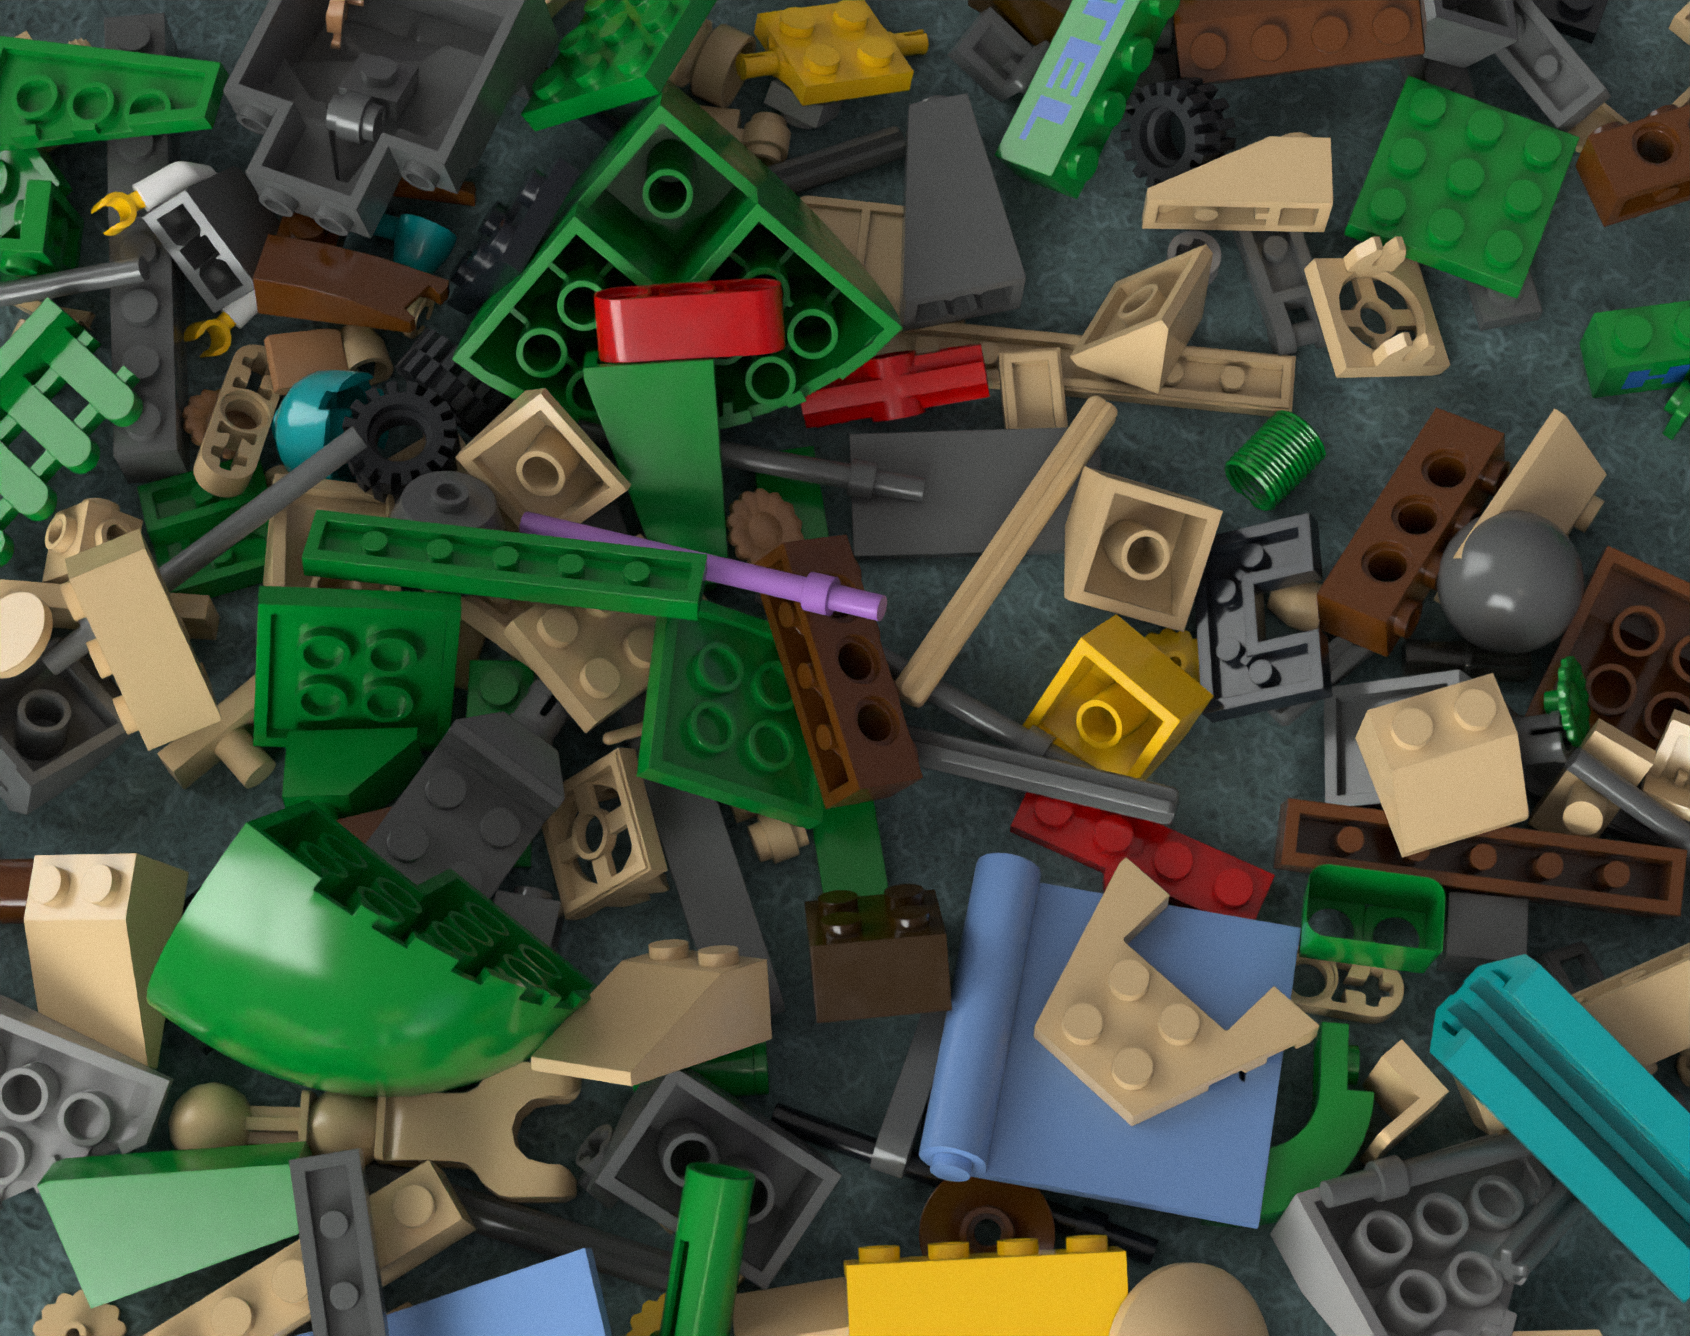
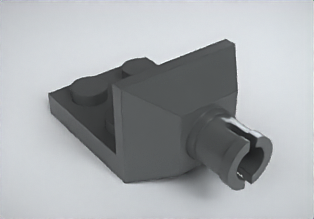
[1324,670,1574,810]
[366,679,572,899]

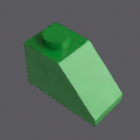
[282,727,424,820]

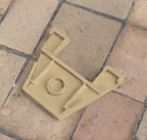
[1033,857,1319,1126]

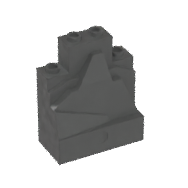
[223,0,559,238]

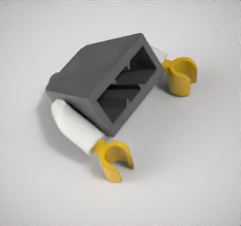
[91,161,280,358]

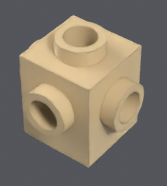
[42,498,143,584]

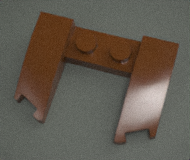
[253,177,477,333]

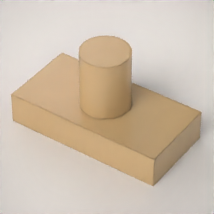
[157,674,276,790]
[1528,718,1657,838]

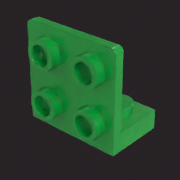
[0,179,84,282]

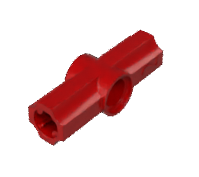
[801,343,990,428]

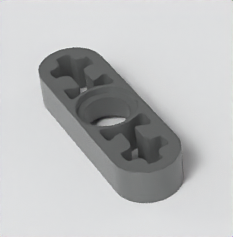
[870,1011,947,1179]

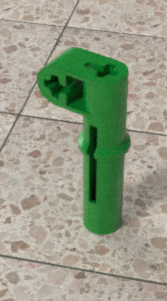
[650,1162,756,1336]

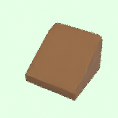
[264,328,348,395]

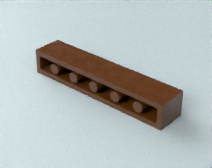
[1273,798,1687,920]

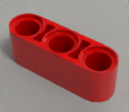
[593,278,785,363]

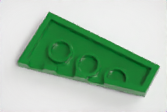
[0,36,229,151]

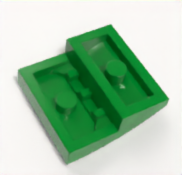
[137,458,269,598]

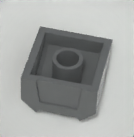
[0,637,135,815]

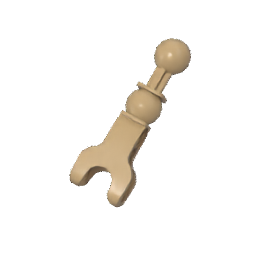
[168,1062,582,1203]

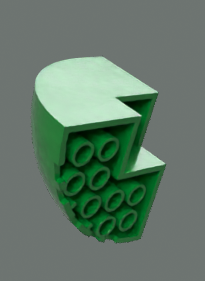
[452,79,903,429]
[146,800,598,1097]

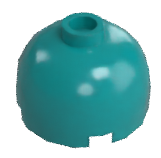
[272,370,389,483]

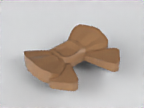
[326,0,365,50]

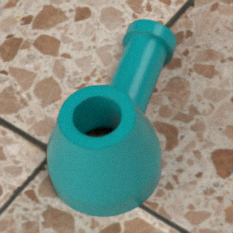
[373,213,457,275]

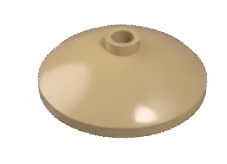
[1109,1262,1269,1336]

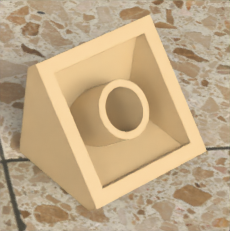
[1070,244,1213,394]
[455,388,631,527]

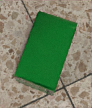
[1299,864,1446,974]

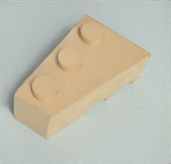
[59,529,222,751]

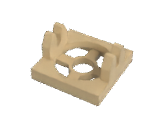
[1304,236,1450,378]
[542,748,669,920]

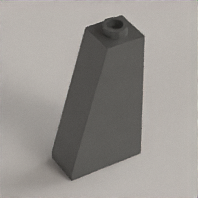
[899,93,1026,332]

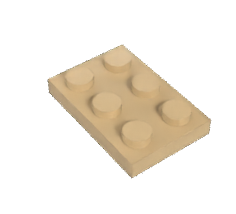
[502,534,656,733]

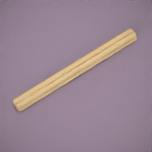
[895,396,1118,708]

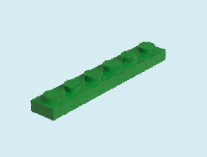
[302,509,707,621]

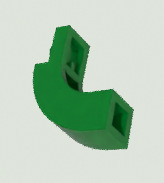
[1200,1022,1374,1227]

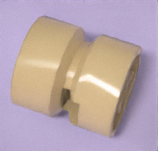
[669,19,756,108]

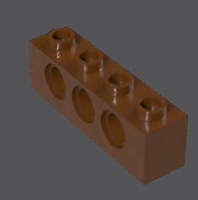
[1575,104,1690,227]
[1317,407,1510,658]
[754,534,923,809]

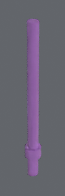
[519,511,887,621]

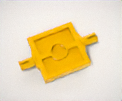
[736,0,929,106]

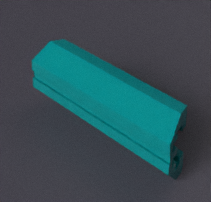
[1430,954,1690,1304]

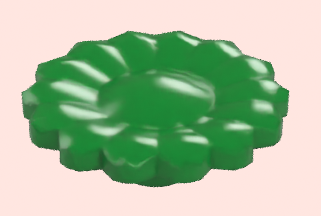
[1544,656,1591,747]

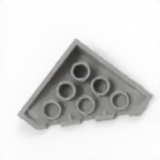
[0,995,174,1210]
[1270,1133,1553,1336]

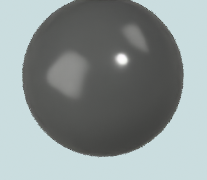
[1437,510,1584,654]

